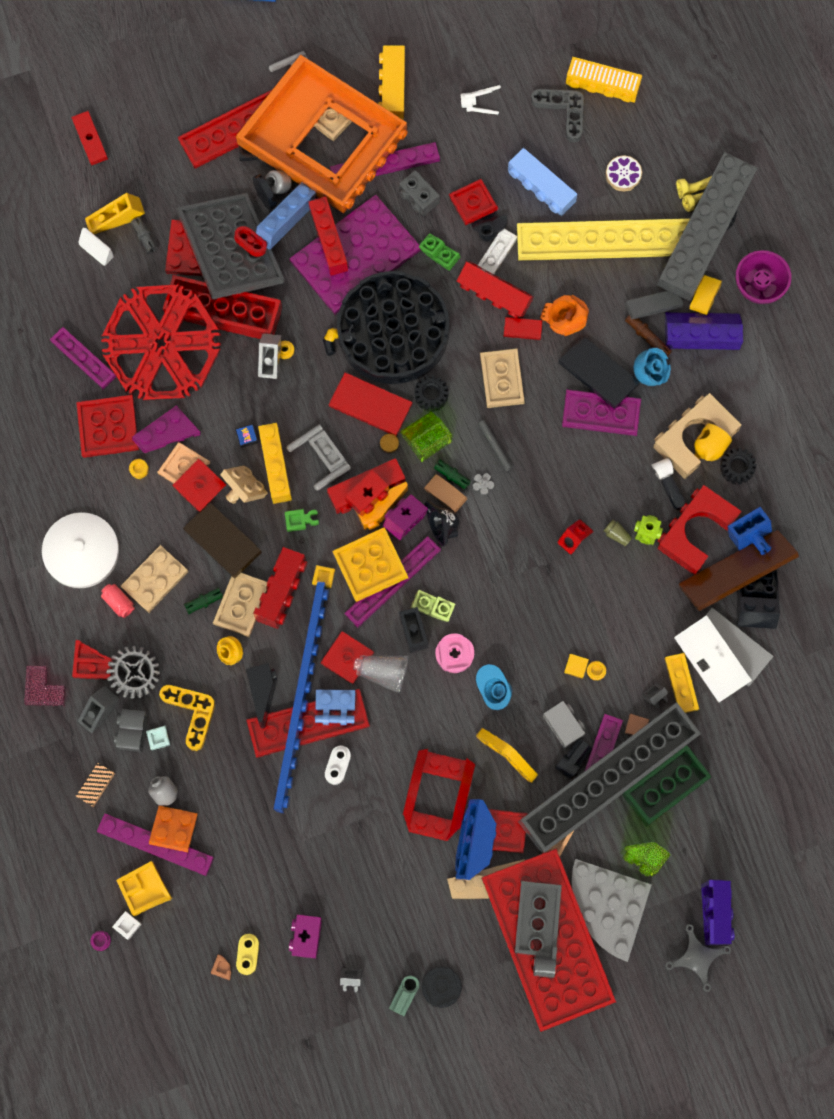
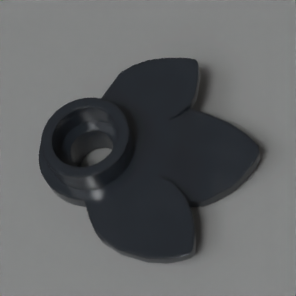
[471,212,508,241]

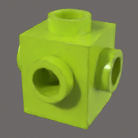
[634,515,663,545]

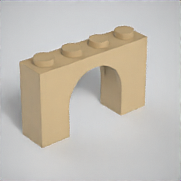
[653,393,741,479]

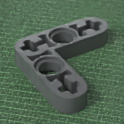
[531,89,584,143]

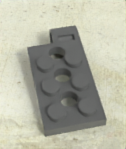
[514,881,562,978]

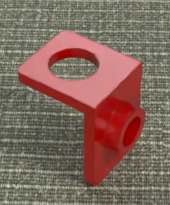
[558,519,593,554]

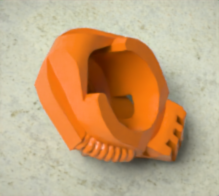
[540,295,589,336]

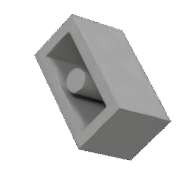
[258,334,281,379]
[543,701,586,749]

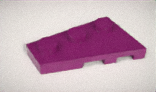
[132,406,201,453]

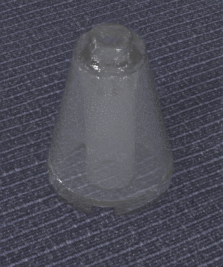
[353,655,408,693]

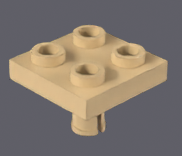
[220,466,268,504]

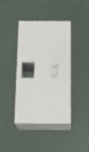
[674,615,752,703]

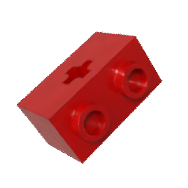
[345,470,389,517]

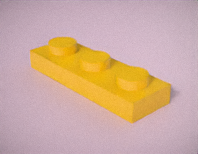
[664,653,699,713]

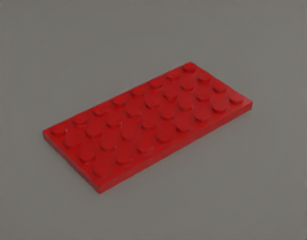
[481,849,616,1032]

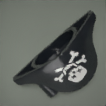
[424,501,459,547]

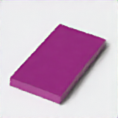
[562,389,641,436]

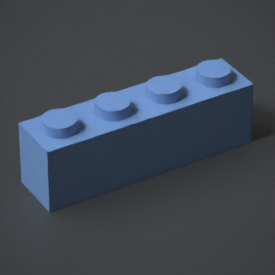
[256,183,316,250]

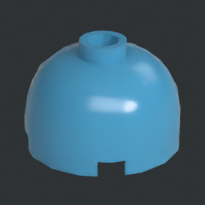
[633,348,671,386]

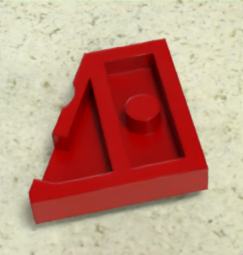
[72,640,114,680]

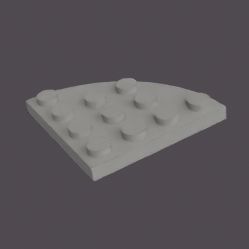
[571,859,651,962]

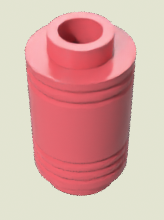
[101,584,134,618]

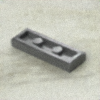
[625,291,683,320]

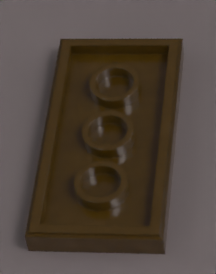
[183,503,262,579]

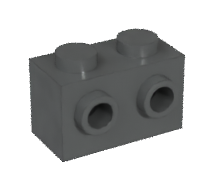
[399,170,440,217]

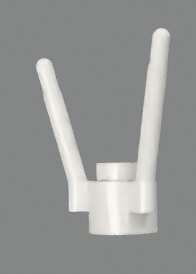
[461,85,501,115]

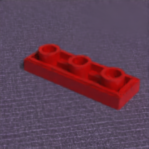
[71,111,108,166]

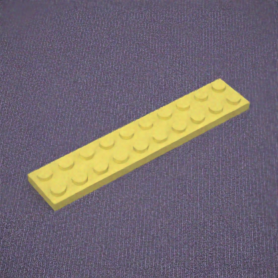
[517,219,690,261]

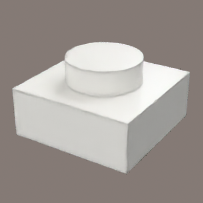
[113,911,142,940]

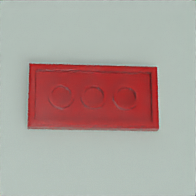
[329,373,412,437]

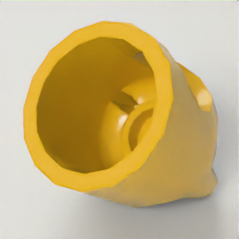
[694,423,732,461]

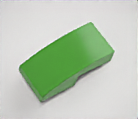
[419,233,461,271]

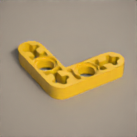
[159,685,215,751]
[476,728,538,783]

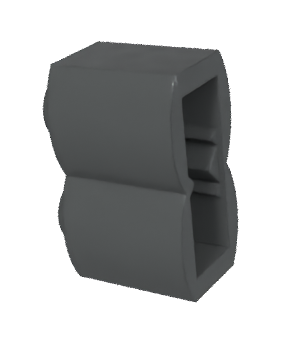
[114,709,148,752]

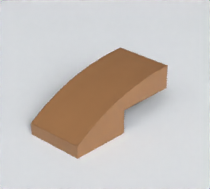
[424,474,467,513]

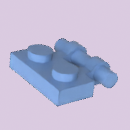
[315,690,355,725]

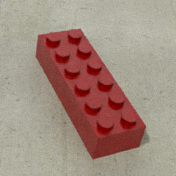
[163,275,282,339]

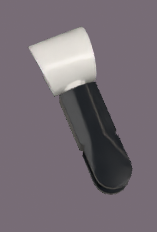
[651,458,685,510]

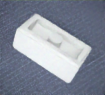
[79,228,114,266]

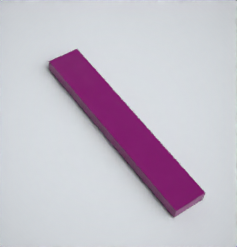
[344,536,441,628]

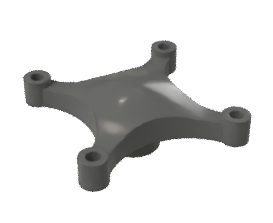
[665,924,731,992]

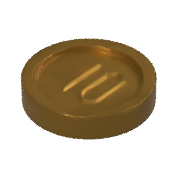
[380,434,399,453]

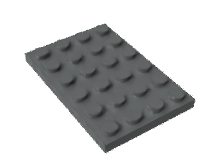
[177,193,284,299]

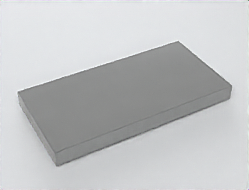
[706,608,773,687]

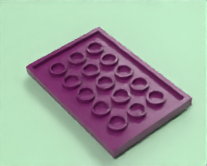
[289,195,421,315]

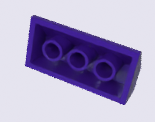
[665,312,743,350]

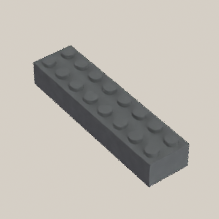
[657,152,758,302]

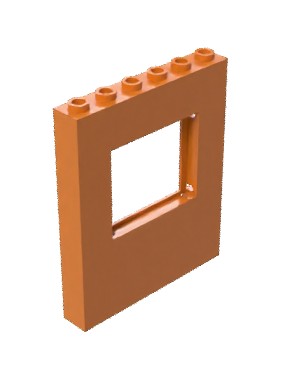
[236,54,408,213]

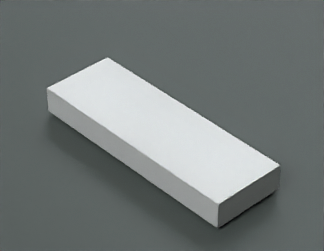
[478,229,517,275]

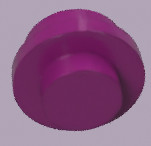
[90,931,111,951]

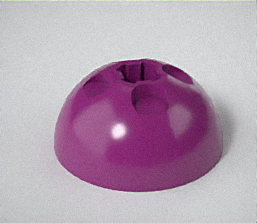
[736,250,791,304]

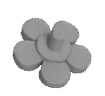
[472,473,494,495]

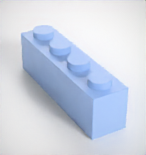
[508,148,577,216]

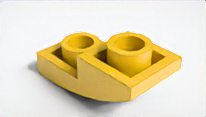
[689,275,722,315]

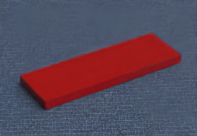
[177,89,273,169]
[247,689,370,758]

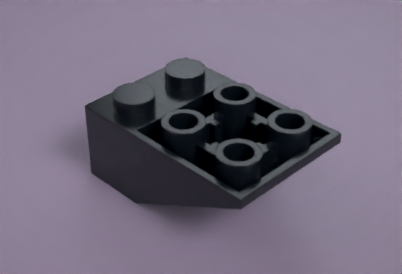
[737,570,780,629]

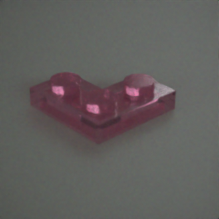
[24,666,66,706]

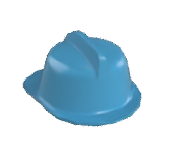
[476,664,512,710]

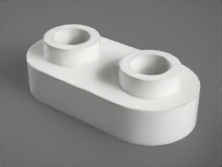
[325,746,351,785]

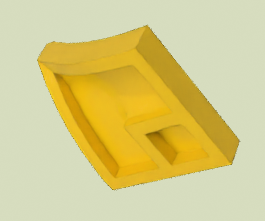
[116,861,173,916]

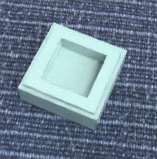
[146,726,170,750]

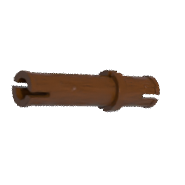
[625,315,672,357]

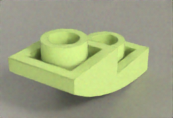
[410,590,455,622]

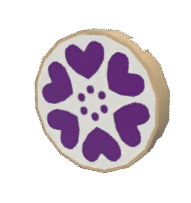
[605,155,642,192]

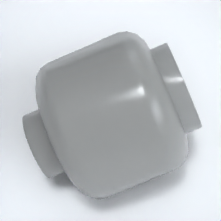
[265,170,291,194]
[148,776,178,806]

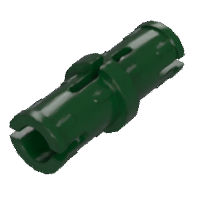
[434,459,471,490]
[184,587,223,614]

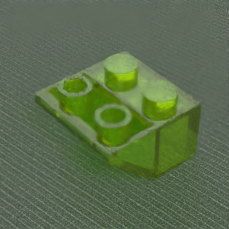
[400,412,452,462]
[621,842,671,877]

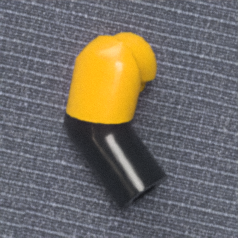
[323,328,338,356]

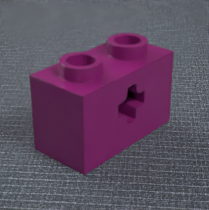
[383,495,428,540]
[289,915,322,959]

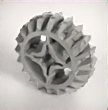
[106,646,160,699]

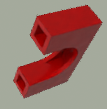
[657,485,742,575]

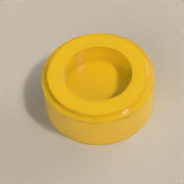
[129,459,149,479]

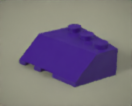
[701,880,735,946]

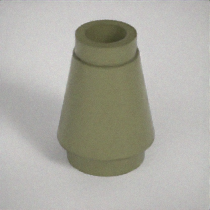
[603,519,632,546]

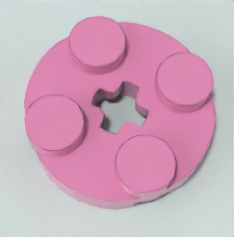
[435,634,474,673]

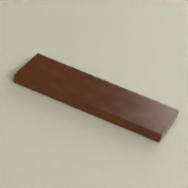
[679,530,799,611]

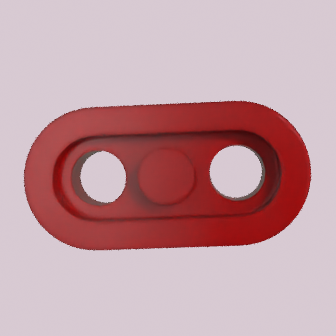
[234,226,267,257]

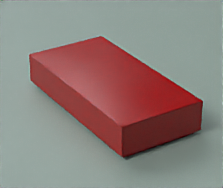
[504,317,542,340]

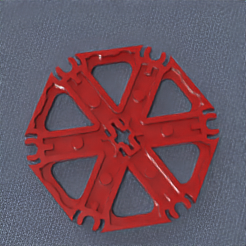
[101,285,221,400]

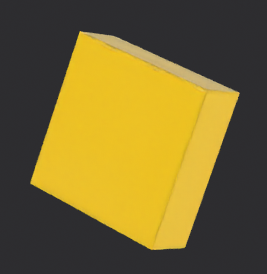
[312,565,335,588]
[564,654,589,679]

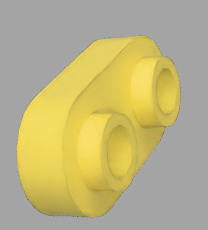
[236,934,259,975]

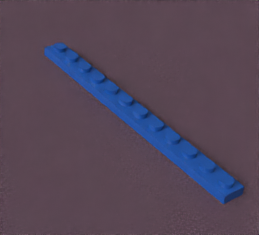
[274,581,329,813]

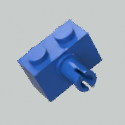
[727,507,772,555]

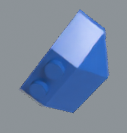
[455,799,496,880]

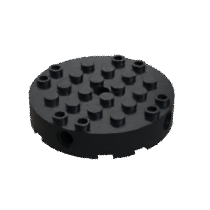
[337,271,449,384]

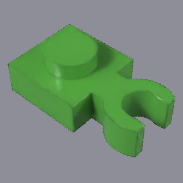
[285,509,319,532]

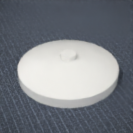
[42,513,119,588]

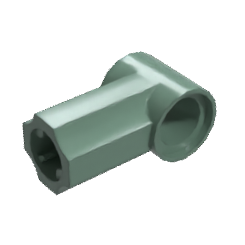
[389,975,420,1016]

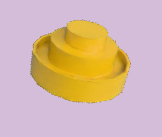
[217,636,243,665]

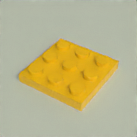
[332,527,408,602]

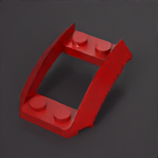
[403,749,475,841]

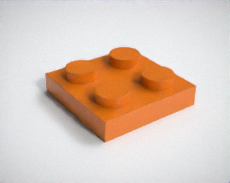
[149,806,198,852]

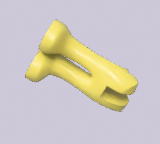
[676,176,712,212]

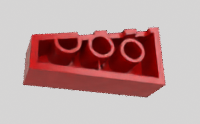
[253,547,308,629]

